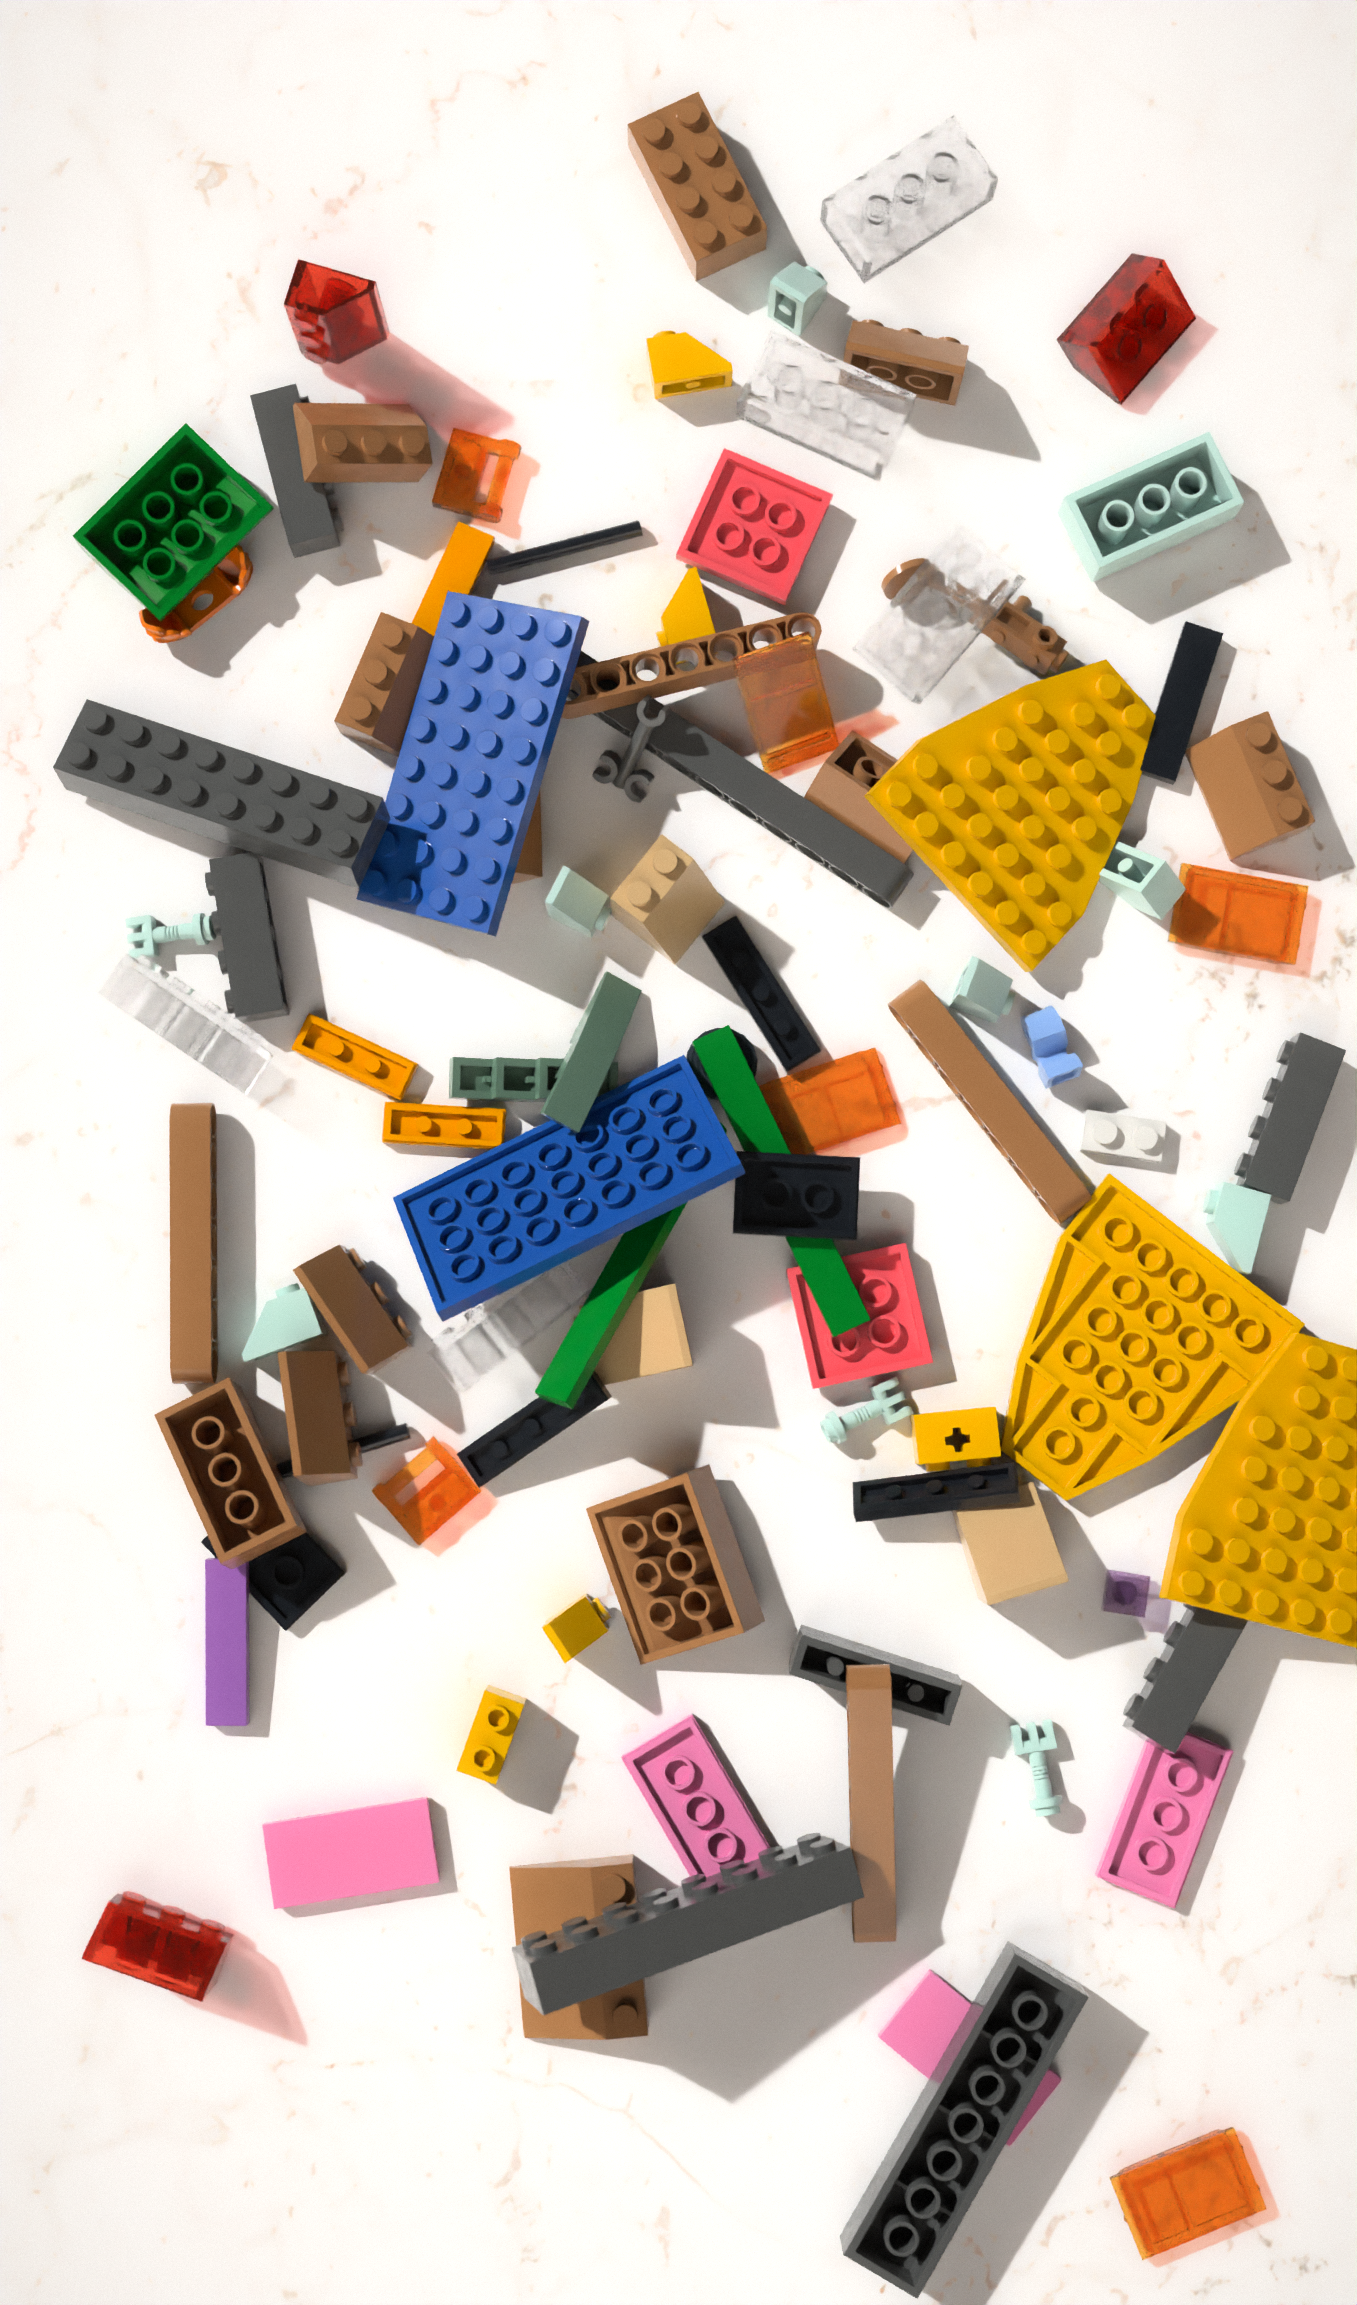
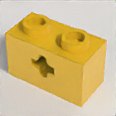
[910,1407,1001,1472]
[456,1685,527,1785]

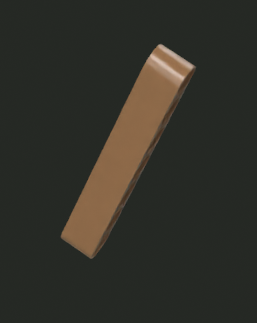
[561,612,822,719]
[887,980,1092,1225]
[169,1102,218,1384]
[846,1664,896,1943]

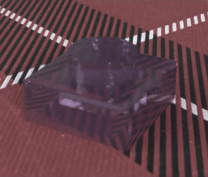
[1101,1569,1151,1618]

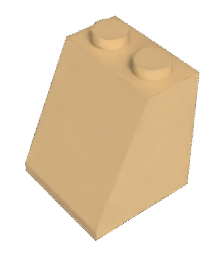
[610,834,725,965]
[573,1283,693,1385]
[952,1476,1069,1605]

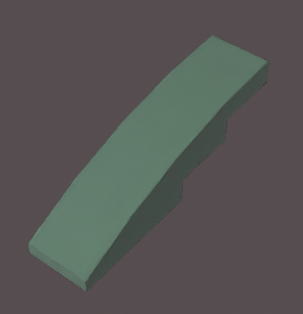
[540,971,642,1133]
[448,1057,618,1102]

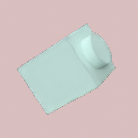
[767,261,828,337]
[1099,841,1186,920]
[545,865,612,938]
[949,956,1016,1023]
[1203,1182,1272,1276]
[241,1283,328,1363]

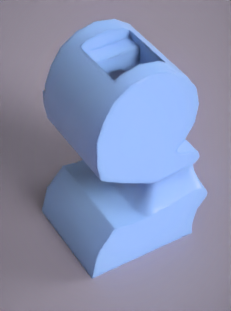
[1020,1005,1083,1089]

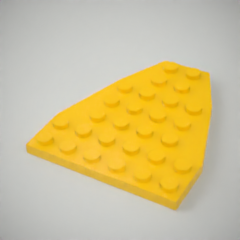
[864,659,1156,972]
[1000,1173,1305,1501]
[1159,1333,1357,1649]

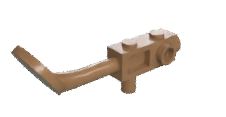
[881,558,1069,675]

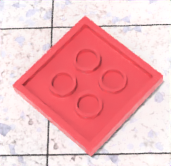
[676,448,833,605]
[786,1243,933,1389]

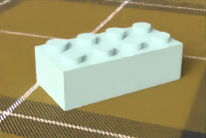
[1058,431,1244,583]

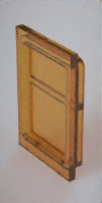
[732,631,839,774]
[1167,863,1309,966]
[759,1047,901,1155]
[1109,2126,1267,2261]

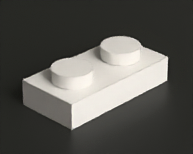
[1079,1109,1167,1163]

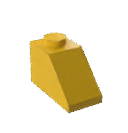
[646,330,733,399]
[656,567,718,665]
[542,1593,611,1663]

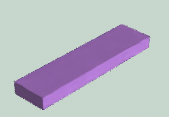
[205,1558,250,1726]

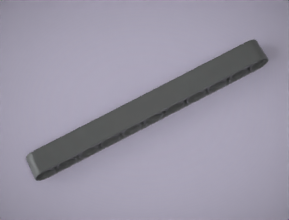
[567,651,914,908]

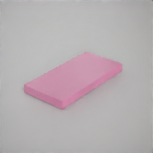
[621,1713,771,1877]
[1095,1732,1234,1909]
[262,1796,440,1909]
[878,1969,1062,2147]

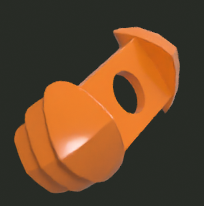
[139,545,253,643]

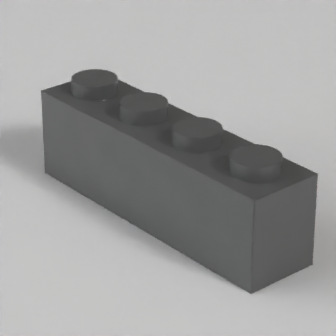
[250,383,344,558]
[205,852,289,1023]
[1234,1032,1346,1205]
[1122,1604,1248,1754]
[788,1624,962,1726]

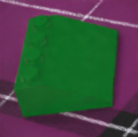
[73,423,274,622]

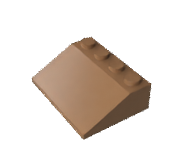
[585,1464,765,1665]
[509,1854,649,2040]

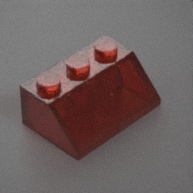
[1056,253,1196,405]
[283,259,390,365]
[81,1891,234,2002]

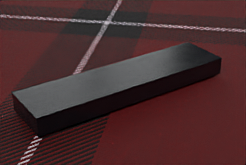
[1140,621,1223,785]
[702,915,821,1074]
[457,1370,612,1488]
[852,1462,1021,1522]

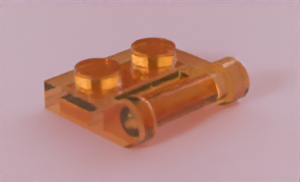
[432,427,522,523]
[371,1435,482,1546]

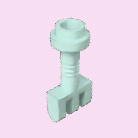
[125,913,216,960]
[819,1376,914,1444]
[1010,1719,1063,1817]

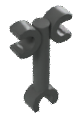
[592,694,670,803]

